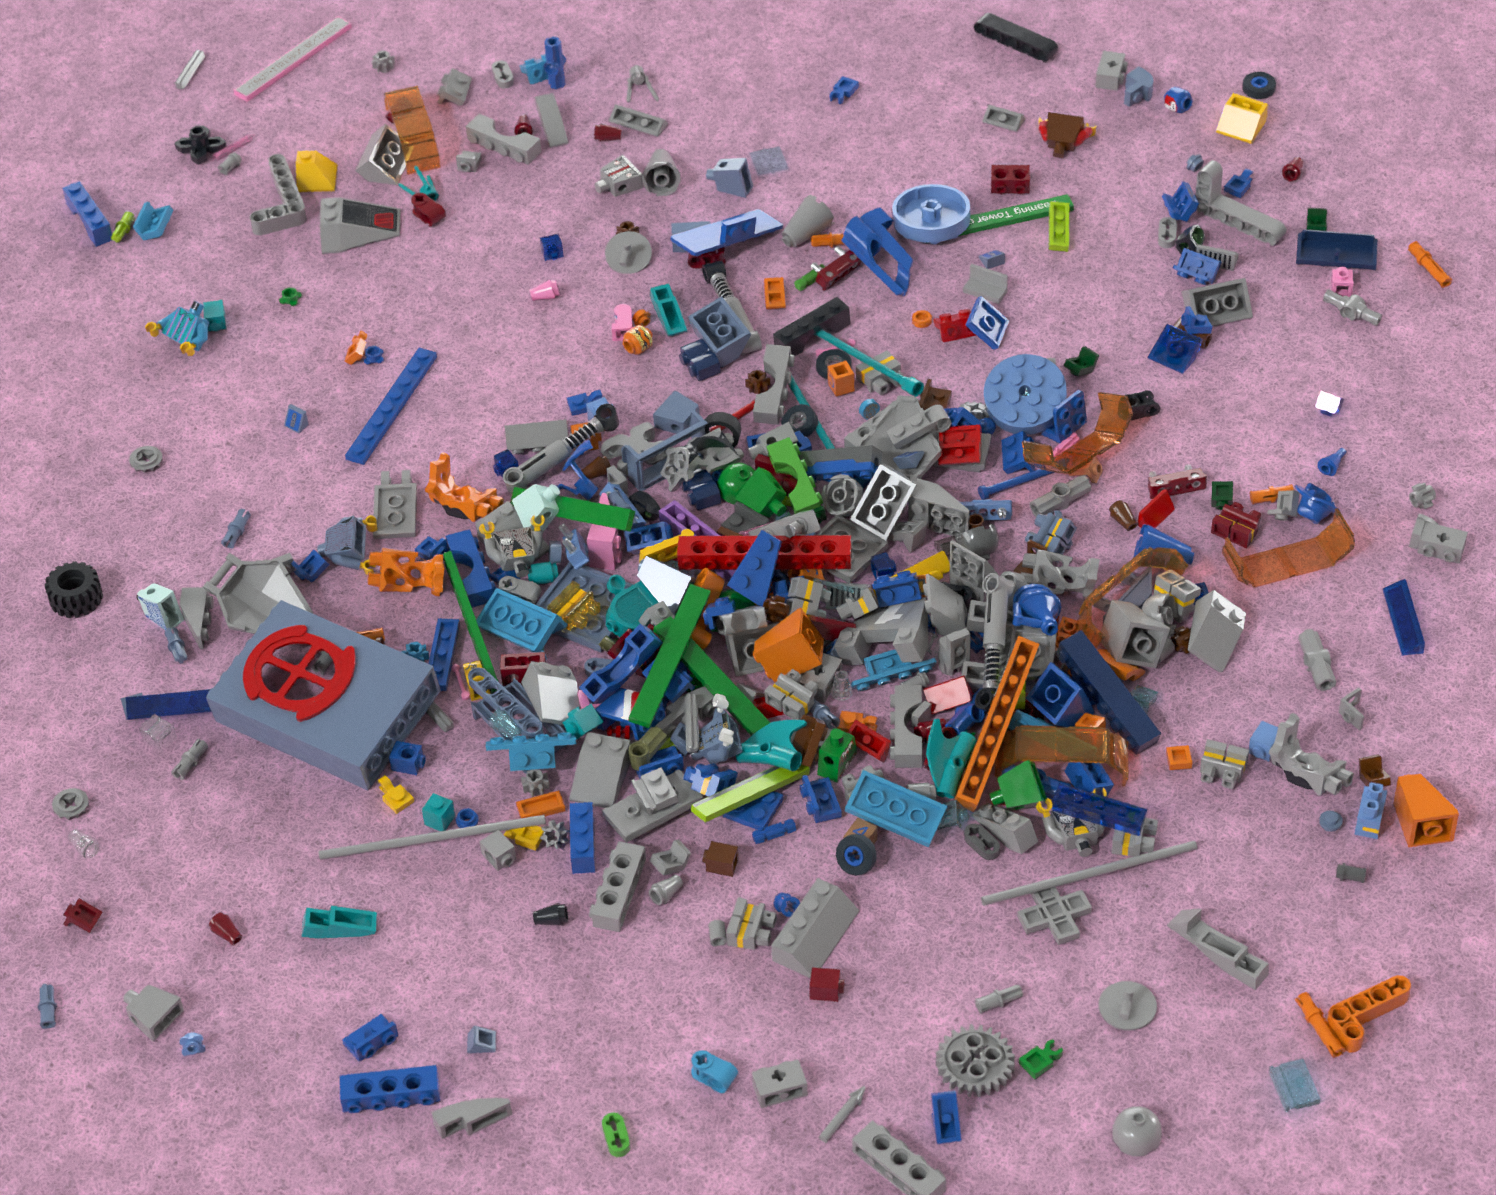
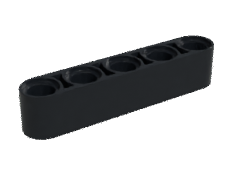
[973,13,1058,63]

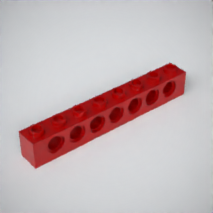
[677,535,852,570]

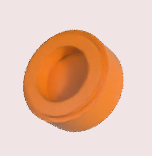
[912,310,932,328]

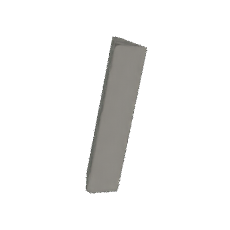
[609,104,668,137]

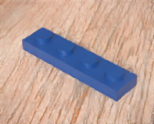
[428,618,460,691]

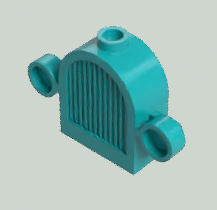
[605,575,659,637]

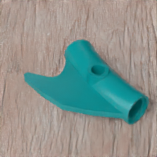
[926,718,977,799]
[735,720,807,772]

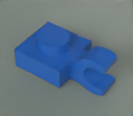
[1224,168,1253,199]
[566,390,603,416]

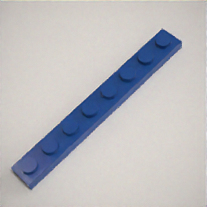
[345,347,437,465]

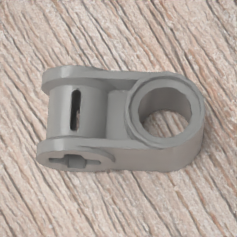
[499,576,542,605]

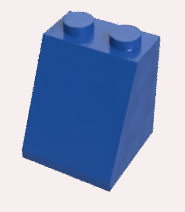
[1026,662,1095,729]

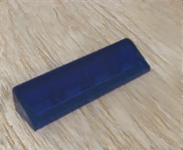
[1383,579,1425,656]
[126,689,212,720]
[1052,783,1148,836]

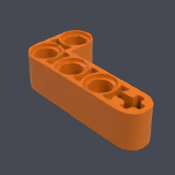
[691,568,725,650]
[1327,975,1411,1053]

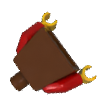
[1038,112,1097,158]

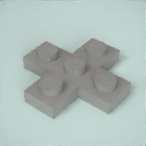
[1017,887,1092,945]

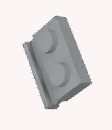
[631,768,679,815]

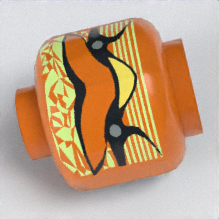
[623,325,653,355]

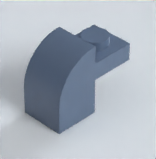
[1124,66,1153,107]

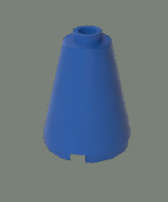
[1133,524,1194,568]

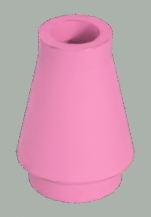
[530,280,560,301]

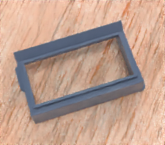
[621,410,707,491]
[471,678,567,774]

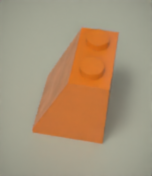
[753,608,824,683]
[1393,773,1459,847]

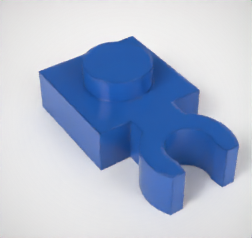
[830,76,859,104]

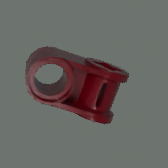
[411,193,446,227]
[687,247,726,269]

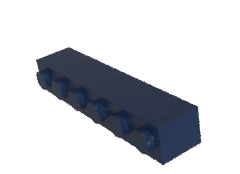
[1057,630,1161,755]

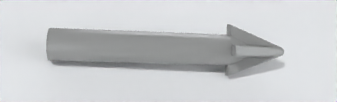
[819,1086,866,1143]

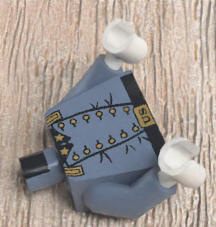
[690,694,742,764]

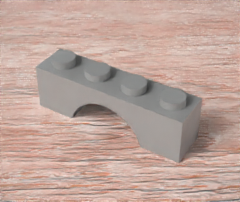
[466,114,541,165]
[753,344,795,425]
[890,685,922,768]

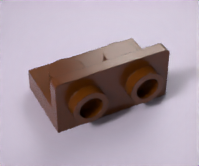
[918,379,952,411]

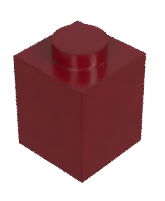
[809,967,845,1002]

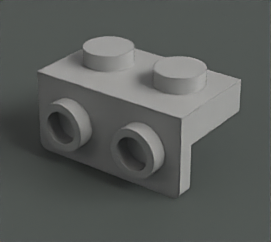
[437,68,472,105]

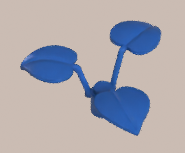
[555,439,599,501]

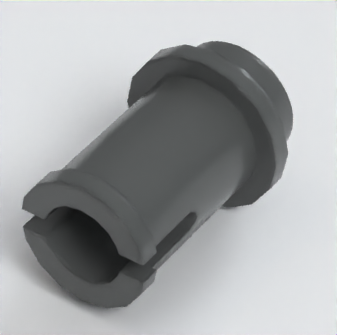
[1336,863,1366,883]

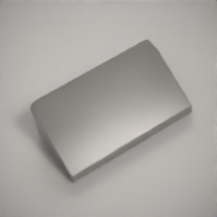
[982,105,1025,132]

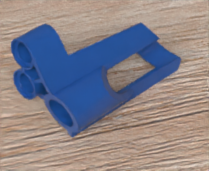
[841,207,913,297]

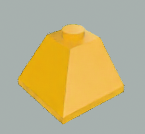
[296,150,338,192]

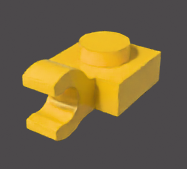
[378,775,415,814]
[504,825,544,851]

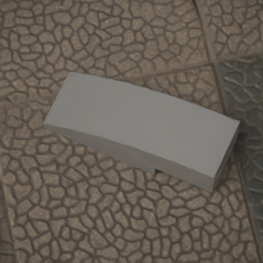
[535,93,568,148]
[1195,927,1269,990]
[431,1098,513,1139]

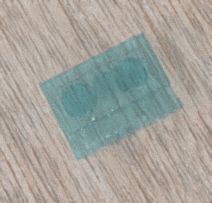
[1269,1059,1320,1112]

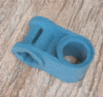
[691,1050,738,1093]

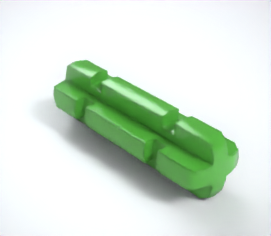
[794,264,826,291]

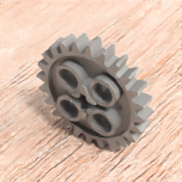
[936,1024,1015,1097]

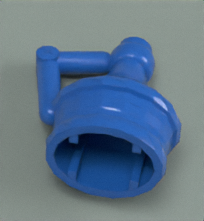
[1012,584,1062,636]

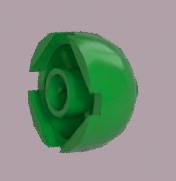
[717,463,755,505]

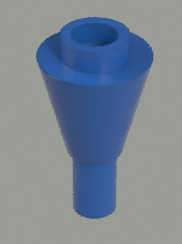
[1318,448,1346,476]

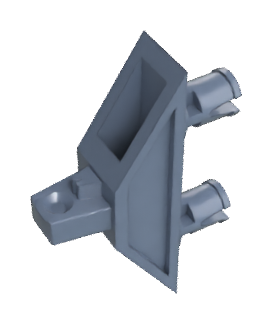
[1093,564,1152,623]

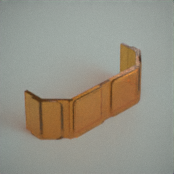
[383,86,441,175]
[1022,392,1133,474]
[1222,508,1355,588]
[1078,547,1189,649]
[995,725,1129,786]

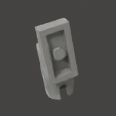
[938,628,970,676]

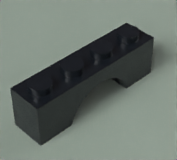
[773,297,851,356]

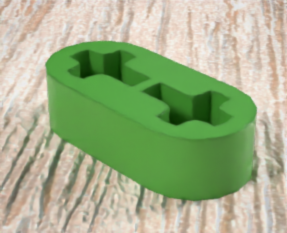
[602,1112,630,1157]

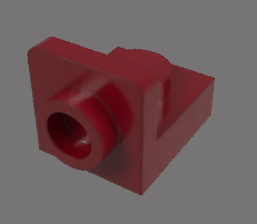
[63,898,103,933]

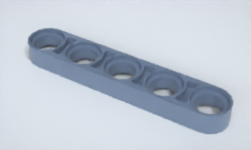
[468,667,543,739]

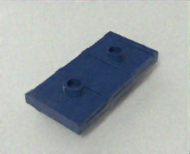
[1296,229,1378,270]

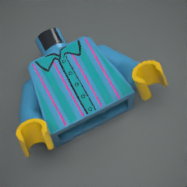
[145,301,209,356]

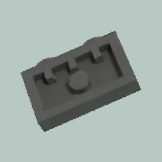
[721,502,770,536]

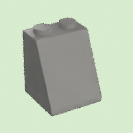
[1098,600,1170,668]

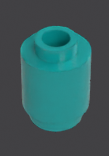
[528,562,558,585]

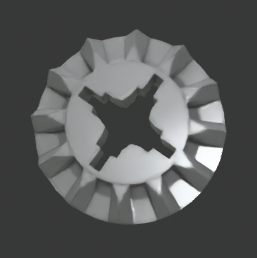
[959,401,990,420]
[129,446,163,473]
[52,788,89,820]

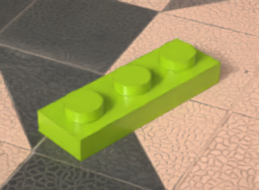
[1048,201,1069,252]

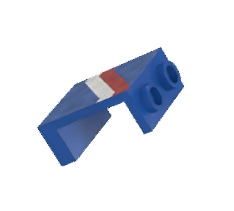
[595,687,666,741]

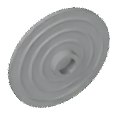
[605,231,652,274]
[1099,981,1157,1030]

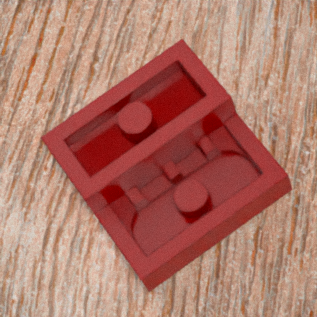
[938,425,982,466]

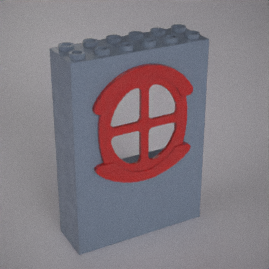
[206,600,441,791]

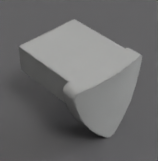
[1409,514,1439,549]

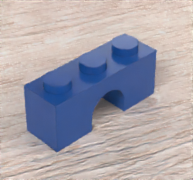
[570,802,595,874]

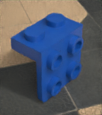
[1041,390,1087,443]

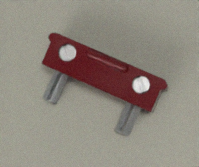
[811,246,862,291]
[1148,464,1207,499]

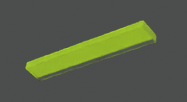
[691,764,810,823]

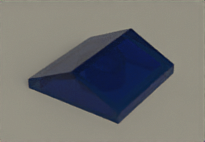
[1147,324,1203,374]

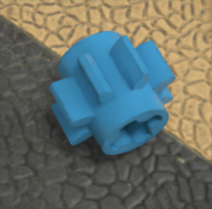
[401,641,430,662]

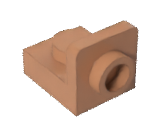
[1066,454,1103,483]

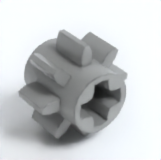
[372,51,395,73]
[1409,483,1436,509]
[521,769,550,797]
[540,820,570,849]

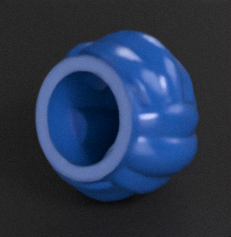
[979,418,996,436]

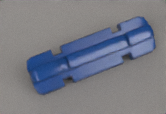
[752,819,796,844]

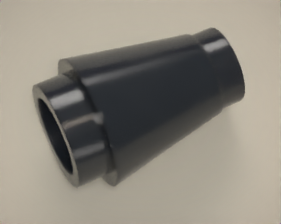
[533,903,568,926]

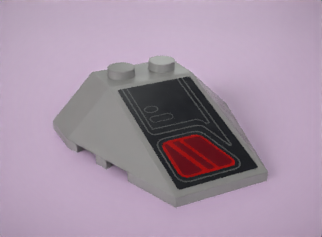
[320,198,400,254]

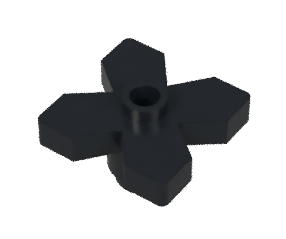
[174,125,227,165]

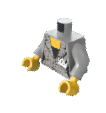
[479,515,545,577]
[1036,788,1107,857]

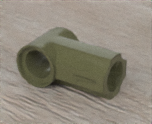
[629,726,667,771]

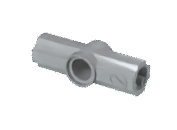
[1030,475,1091,517]
[1298,629,1336,691]

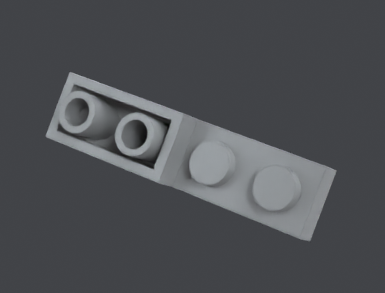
[656,686,718,738]

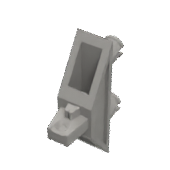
[748,510,821,538]

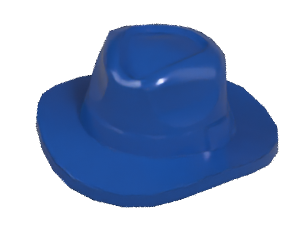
[1295,483,1341,524]

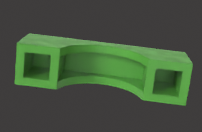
[766,437,823,514]

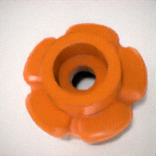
[632,309,651,327]

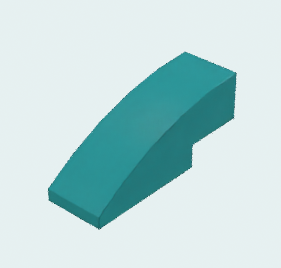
[650,283,687,337]
[301,905,377,939]

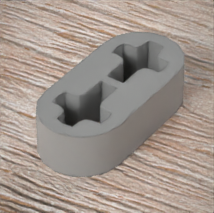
[492,61,514,89]
[1158,217,1177,248]

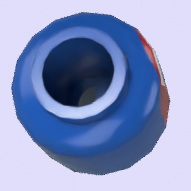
[1164,86,1193,113]

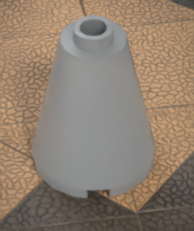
[642,149,681,196]
[782,195,835,247]

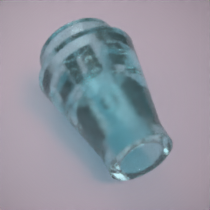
[488,709,522,740]

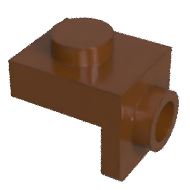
[1358,754,1391,787]

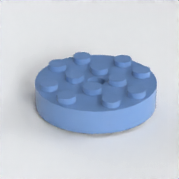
[892,184,970,244]
[984,354,1067,435]

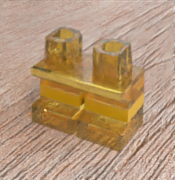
[548,581,601,630]

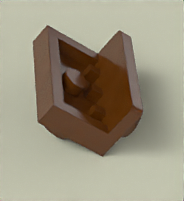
[792,714,828,767]

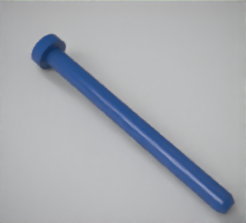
[978,460,1070,500]

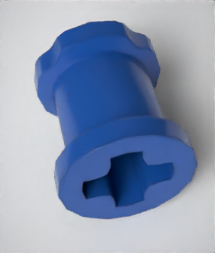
[773,892,800,917]

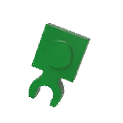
[1019,1039,1063,1080]

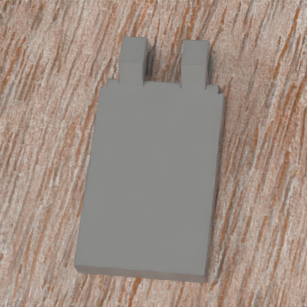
[373,470,417,539]

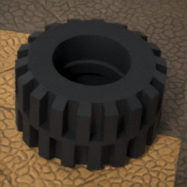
[45,561,103,618]

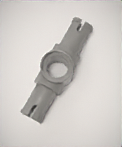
[1323,289,1382,326]

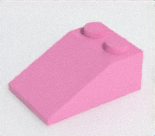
[587,493,622,570]

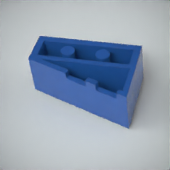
[727,530,782,606]

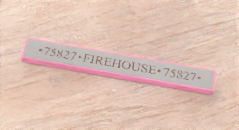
[234,17,351,102]

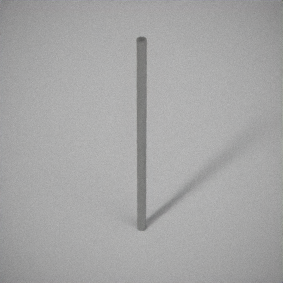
[319,815,546,860]
[981,841,1197,906]

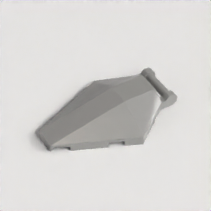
[858,395,941,483]
[203,553,313,645]

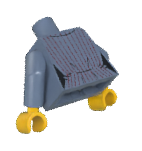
[317,515,378,575]

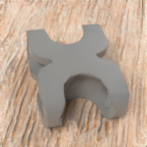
[601,422,667,477]
[715,605,768,636]

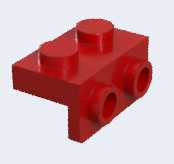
[934,309,977,343]

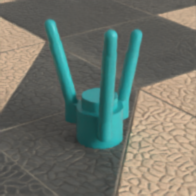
[398,166,439,201]

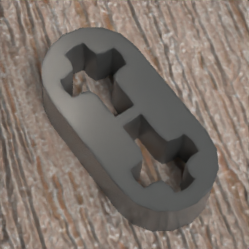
[964,824,1000,860]

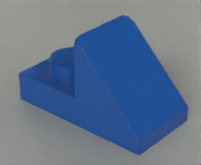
[931,1091,962,1144]

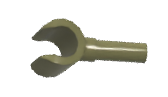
[598,635,619,652]

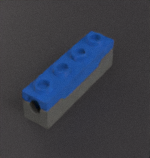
[799,445,882,483]

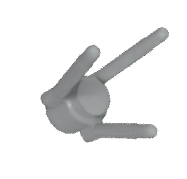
[626,65,659,102]

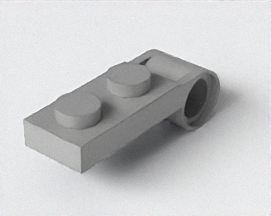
[886,405,951,450]

